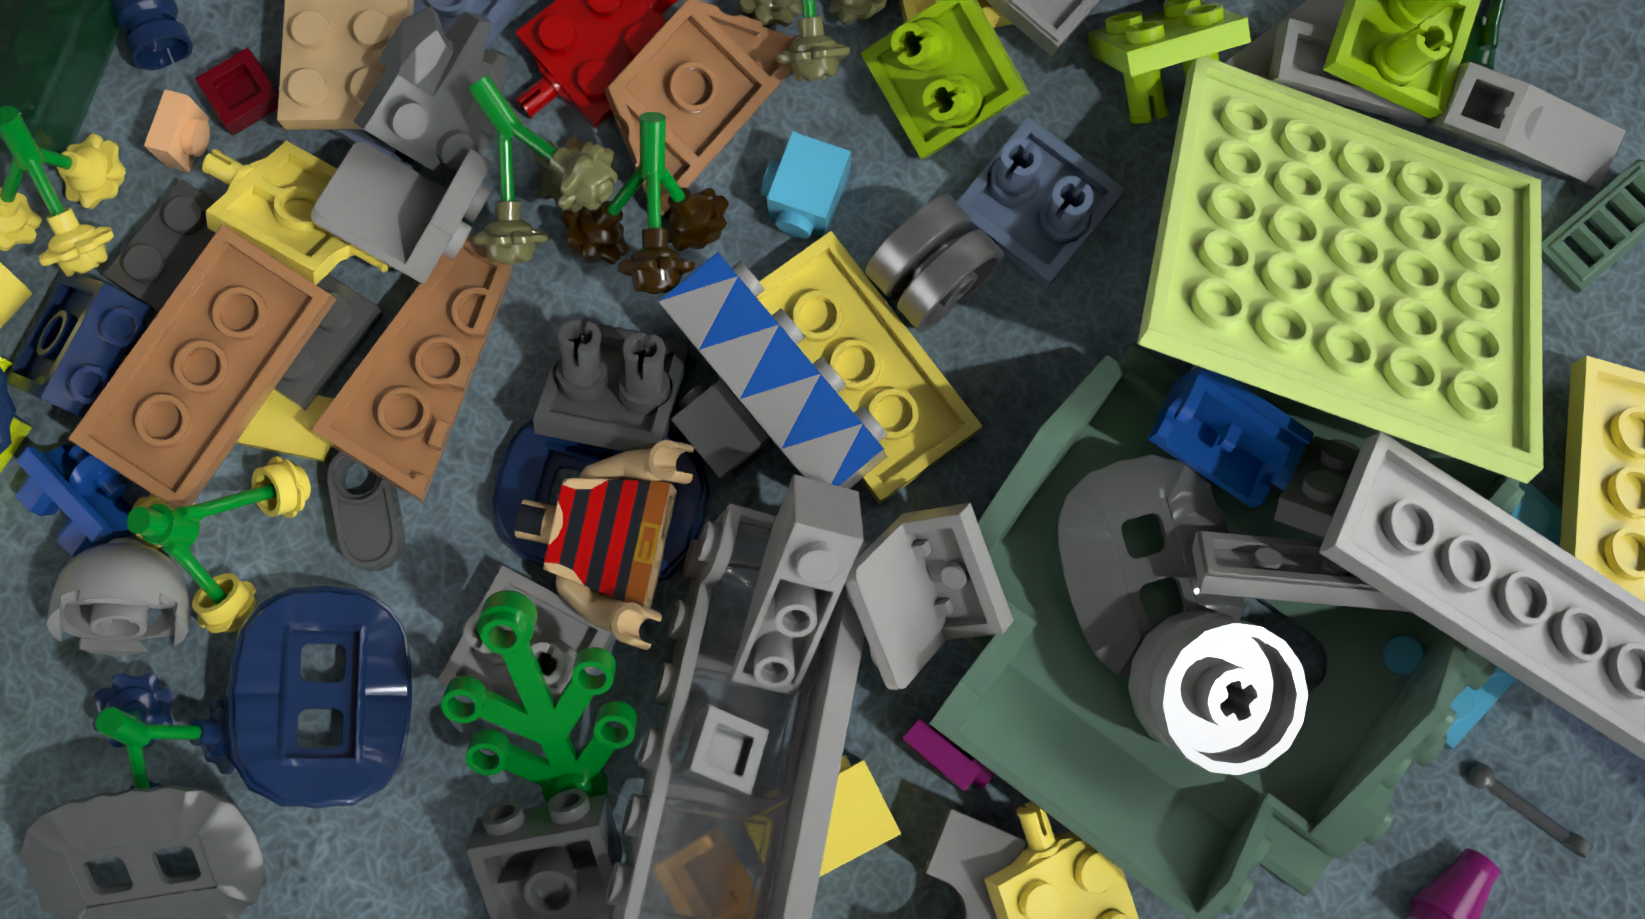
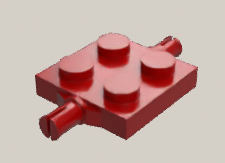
[514,0,679,129]

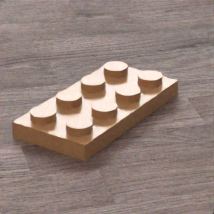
[68,224,337,508]

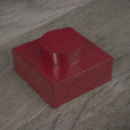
[195,47,279,136]

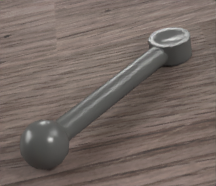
[1467,763,1593,858]

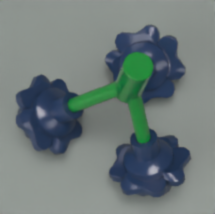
[92,672,235,789]

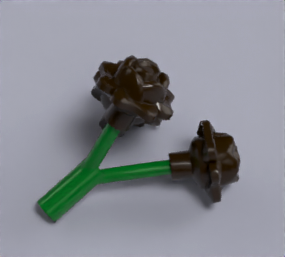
[560,112,729,294]

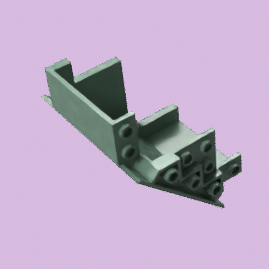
[930,342,1525,919]

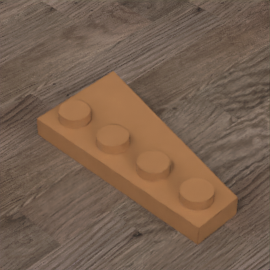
[311,235,514,504]

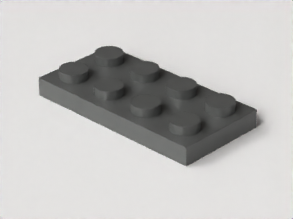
[103,179,384,411]

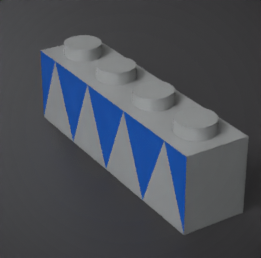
[658,252,887,489]

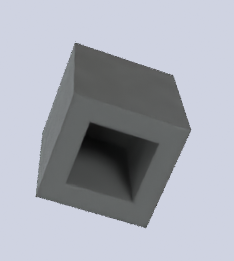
[671,379,775,486]

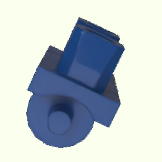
[15,444,133,557]

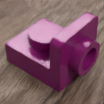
[901,718,995,791]

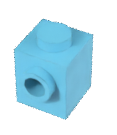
[760,131,851,239]

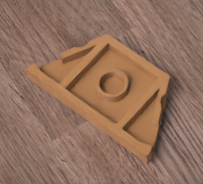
[604,0,800,216]

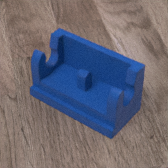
[1148,366,1314,509]

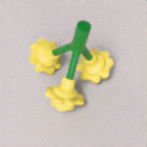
[0,106,126,277]

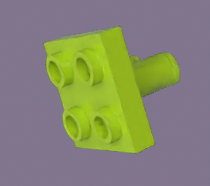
[861,0,1030,159]
[1087,0,1251,124]
[1323,0,1480,119]

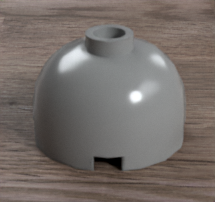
[46,538,191,656]

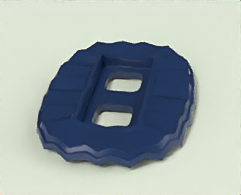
[492,417,710,582]
[226,586,412,809]

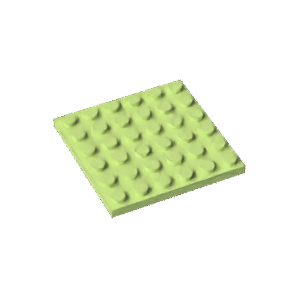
[1138,56,1543,483]

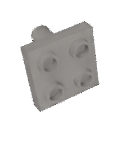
[437,565,614,706]

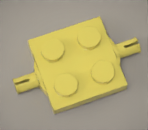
[202,141,392,285]
[984,802,1139,919]

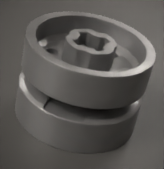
[865,194,1004,332]

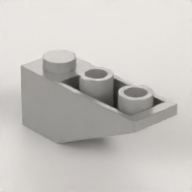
[1424,62,1626,189]
[731,474,864,696]

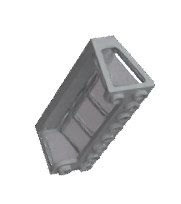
[606,504,871,919]

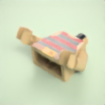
[515,440,694,650]

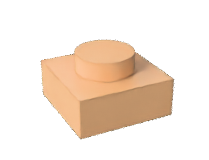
[144,89,210,173]

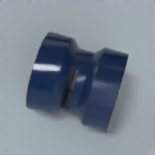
[111,0,193,70]

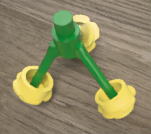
[127,457,311,633]

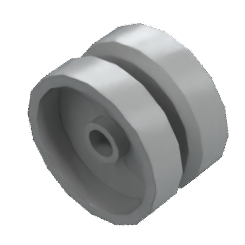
[1128,609,1308,775]

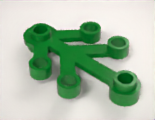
[441,590,637,802]

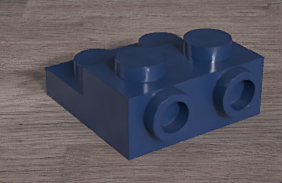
[5,272,151,418]

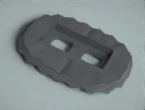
[1058,454,1246,678]
[19,784,266,919]

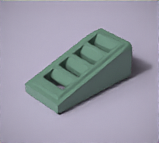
[1542,159,1645,294]

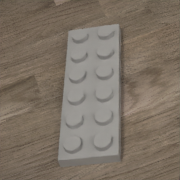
[1319,431,1645,760]

